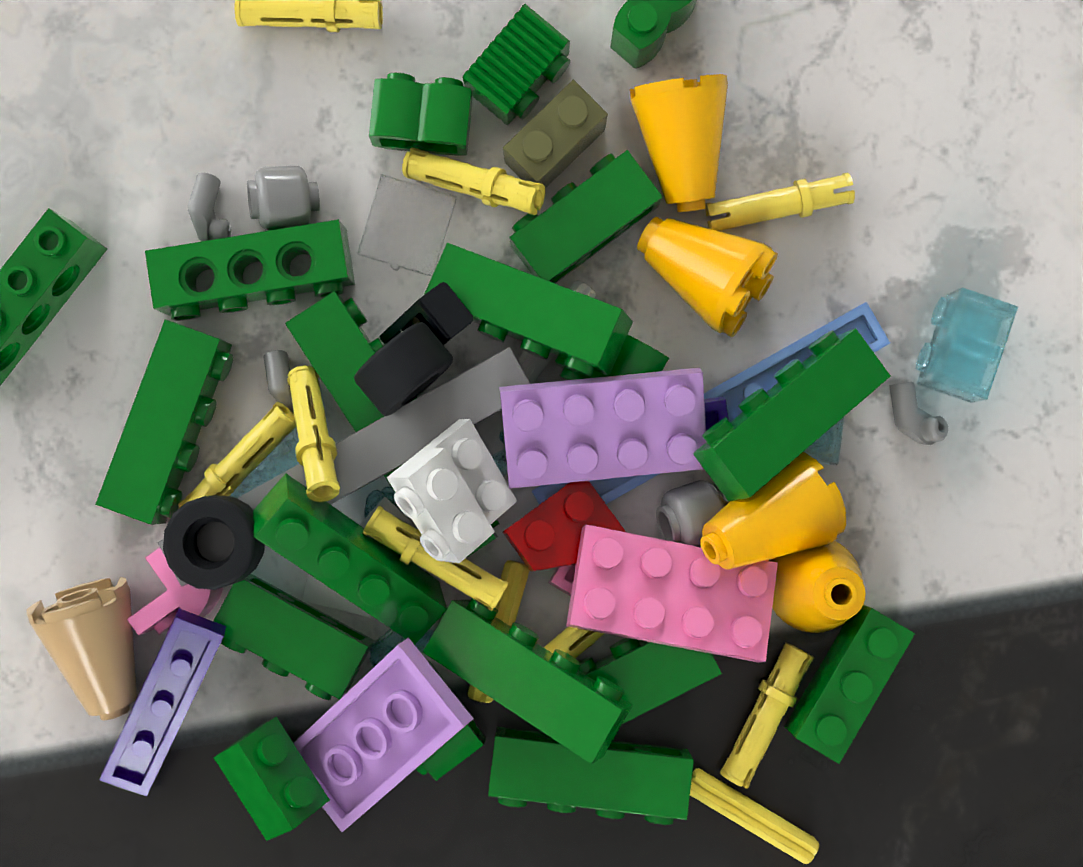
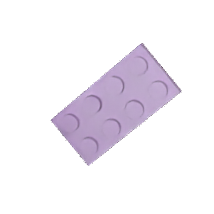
[499,368,706,489]
[294,638,474,832]

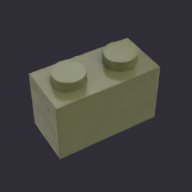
[503,79,608,188]

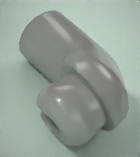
[188,173,231,241]
[263,350,294,413]
[889,382,948,445]

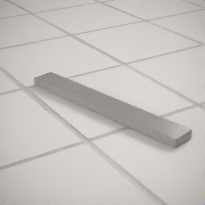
[157,347,530,587]

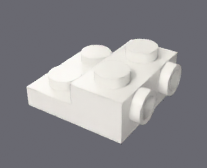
[387,419,517,563]

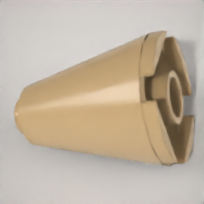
[26,577,137,720]

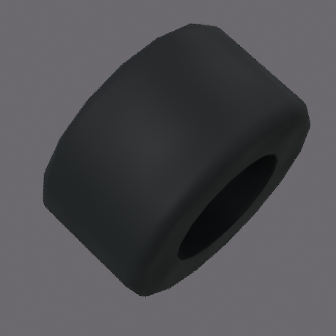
[354,322,453,416]
[163,495,265,590]

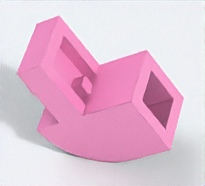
[127,547,223,635]

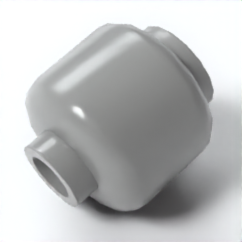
[247,166,320,230]
[656,480,730,547]

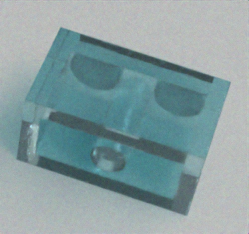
[916,287,1018,403]

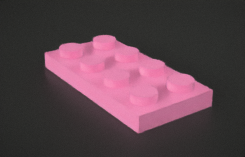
[566,525,778,663]

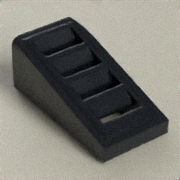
[379,282,473,345]

